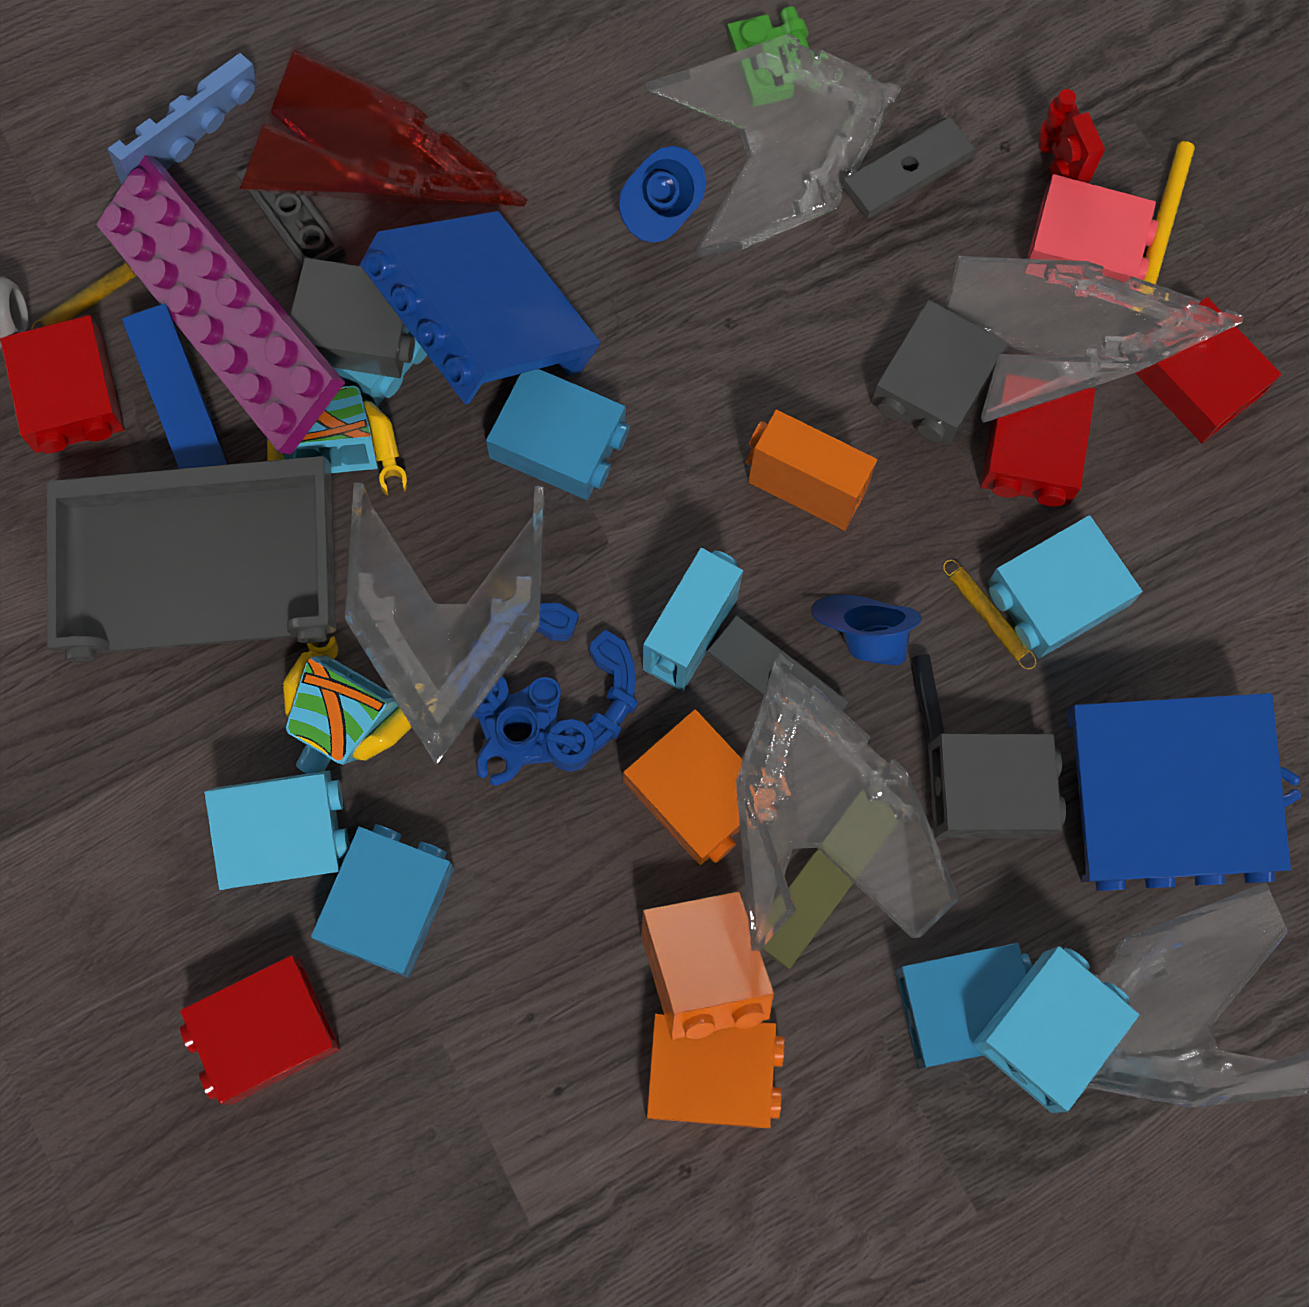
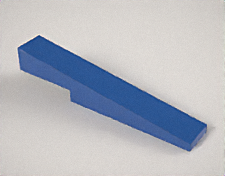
[121,303,229,469]

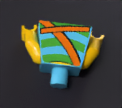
[267,385,407,496]
[283,636,436,774]

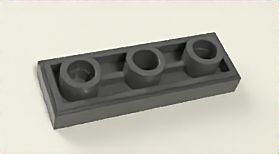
[842,117,975,219]
[237,151,346,268]
[707,616,849,742]

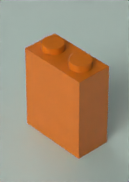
[746,409,878,531]
[623,709,774,866]
[641,892,774,1040]
[647,1014,784,1129]

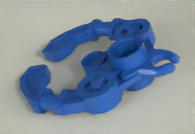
[461,603,638,786]

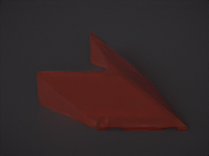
[240,50,527,207]

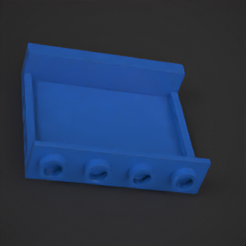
[360,211,601,404]
[1066,693,1291,891]

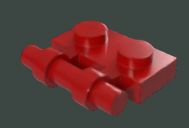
[1038,89,1105,183]

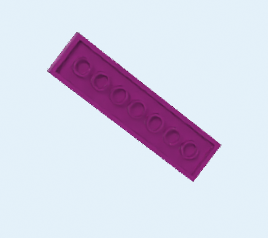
[96,155,345,455]

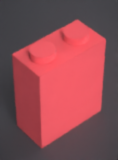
[1024,174,1159,299]

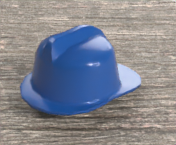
[618,146,706,243]
[811,595,922,665]

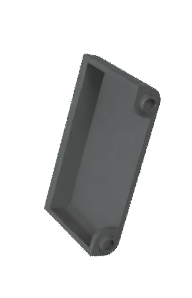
[47,456,336,662]

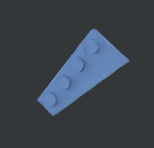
[107,53,257,186]

